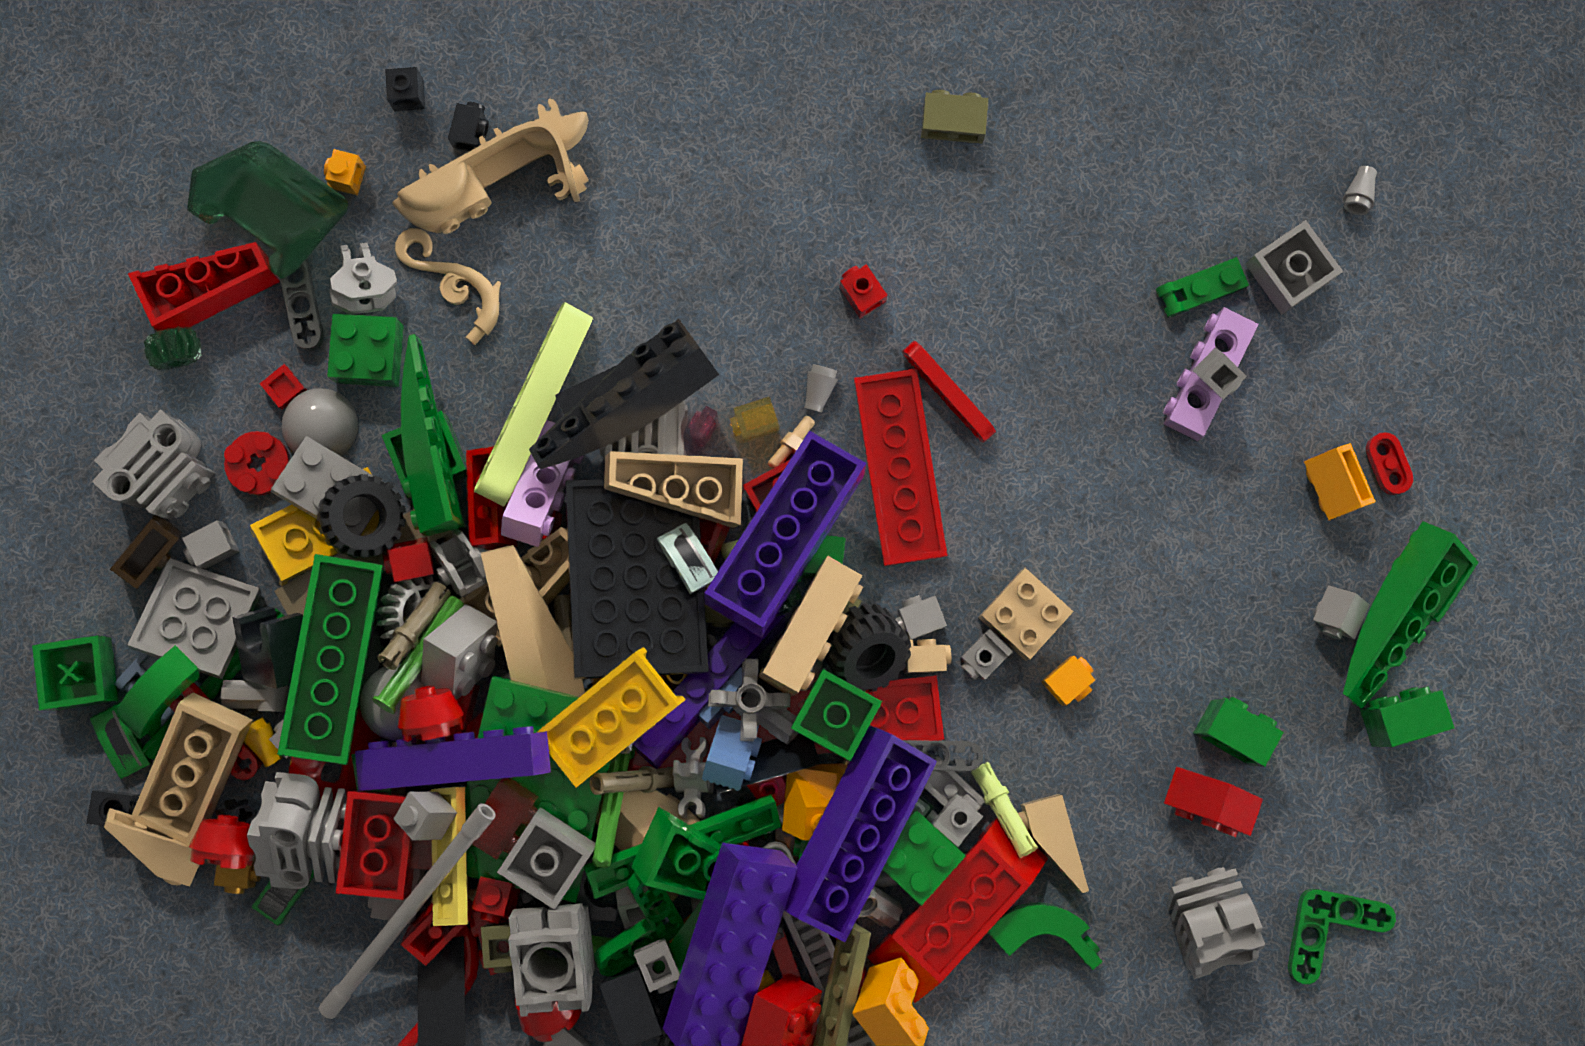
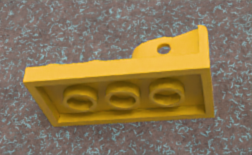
[250,467,379,587]
[537,647,686,787]

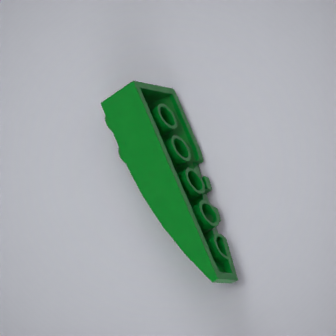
[401,334,464,536]
[1343,521,1479,709]

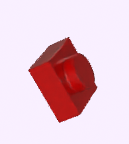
[259,364,307,410]

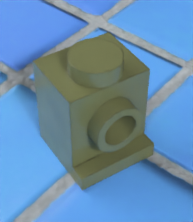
[481,922,513,973]

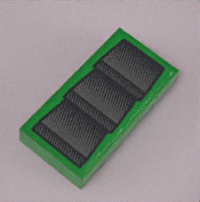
[252,870,315,926]

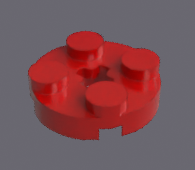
[224,431,291,496]

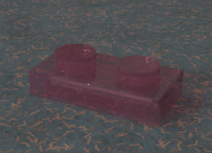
[688,406,719,449]

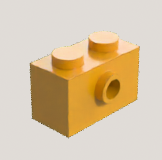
[1304,443,1375,520]

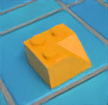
[782,763,848,840]
[852,957,929,1046]

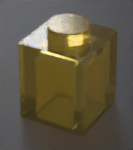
[729,396,780,442]

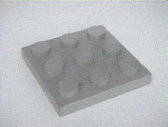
[128,558,262,679]

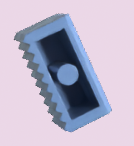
[702,715,762,791]

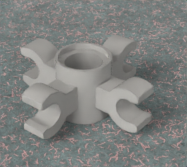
[708,658,790,741]
[673,737,714,818]

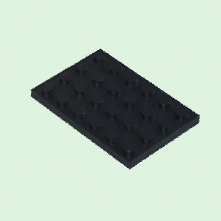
[565,479,708,679]

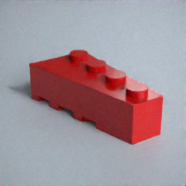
[128,242,280,339]

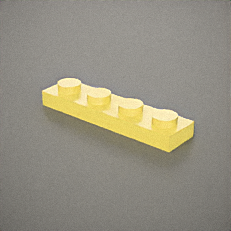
[431,787,468,926]

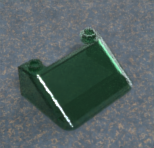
[187,141,348,279]

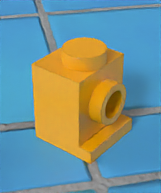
[324,149,366,195]

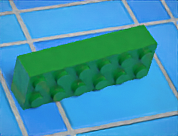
[277,554,383,765]

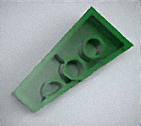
[631,806,721,900]

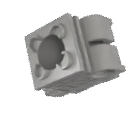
[600,399,688,461]
[92,409,215,520]
[247,772,347,889]
[1166,867,1265,979]
[508,903,595,1017]

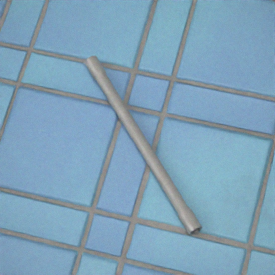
[319,804,496,1019]

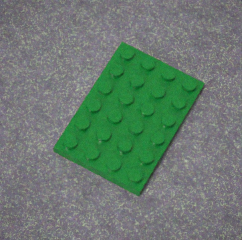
[465,676,611,903]

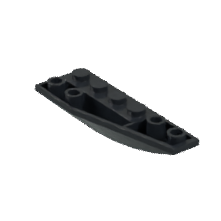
[529,319,719,469]

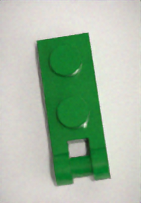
[1155,257,1249,318]

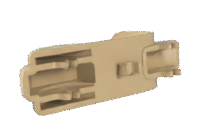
[392,99,589,234]

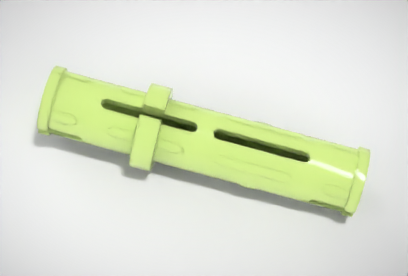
[971,762,1038,858]

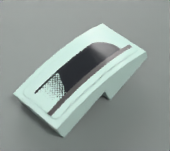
[657,523,718,594]

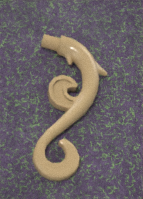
[395,228,501,345]

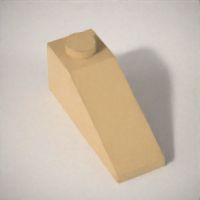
[1018,794,1089,893]
[104,808,199,887]

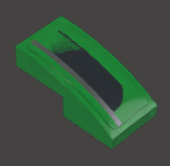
[90,702,152,779]

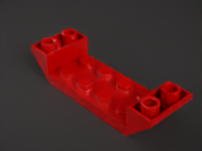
[867,817,1048,1003]

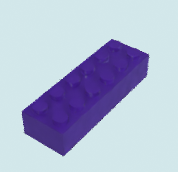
[704,431,866,638]
[784,725,937,942]
[663,843,798,1046]

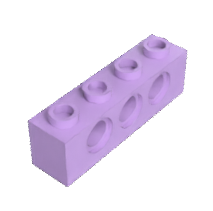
[1163,307,1258,441]
[501,420,583,547]

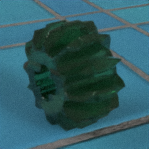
[144,326,202,370]

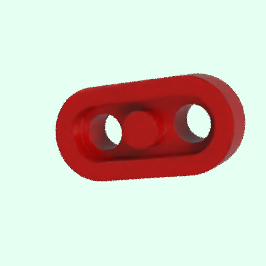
[1366,432,1413,495]

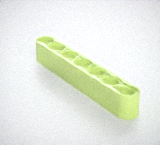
[474,302,593,506]

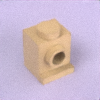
[904,639,951,674]

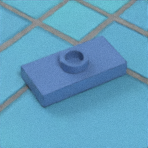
[699,667,742,729]

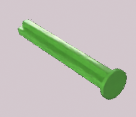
[372,596,464,714]
[592,747,635,868]

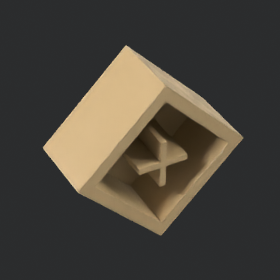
[978,568,1074,661]

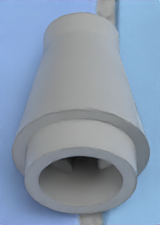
[1343,166,1377,215]
[804,364,838,413]

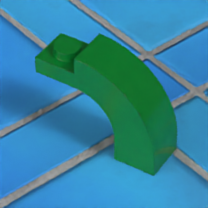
[117,645,200,739]
[988,902,1103,970]

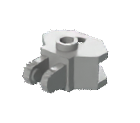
[330,243,397,315]
[428,529,487,597]

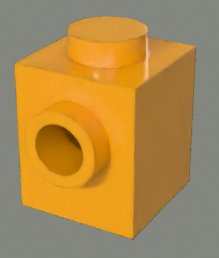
[1041,655,1095,706]

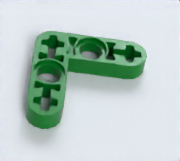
[594,873,684,976]
[1288,889,1396,984]

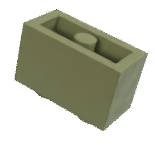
[921,90,989,144]

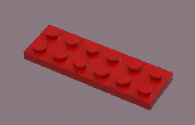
[854,368,948,566]

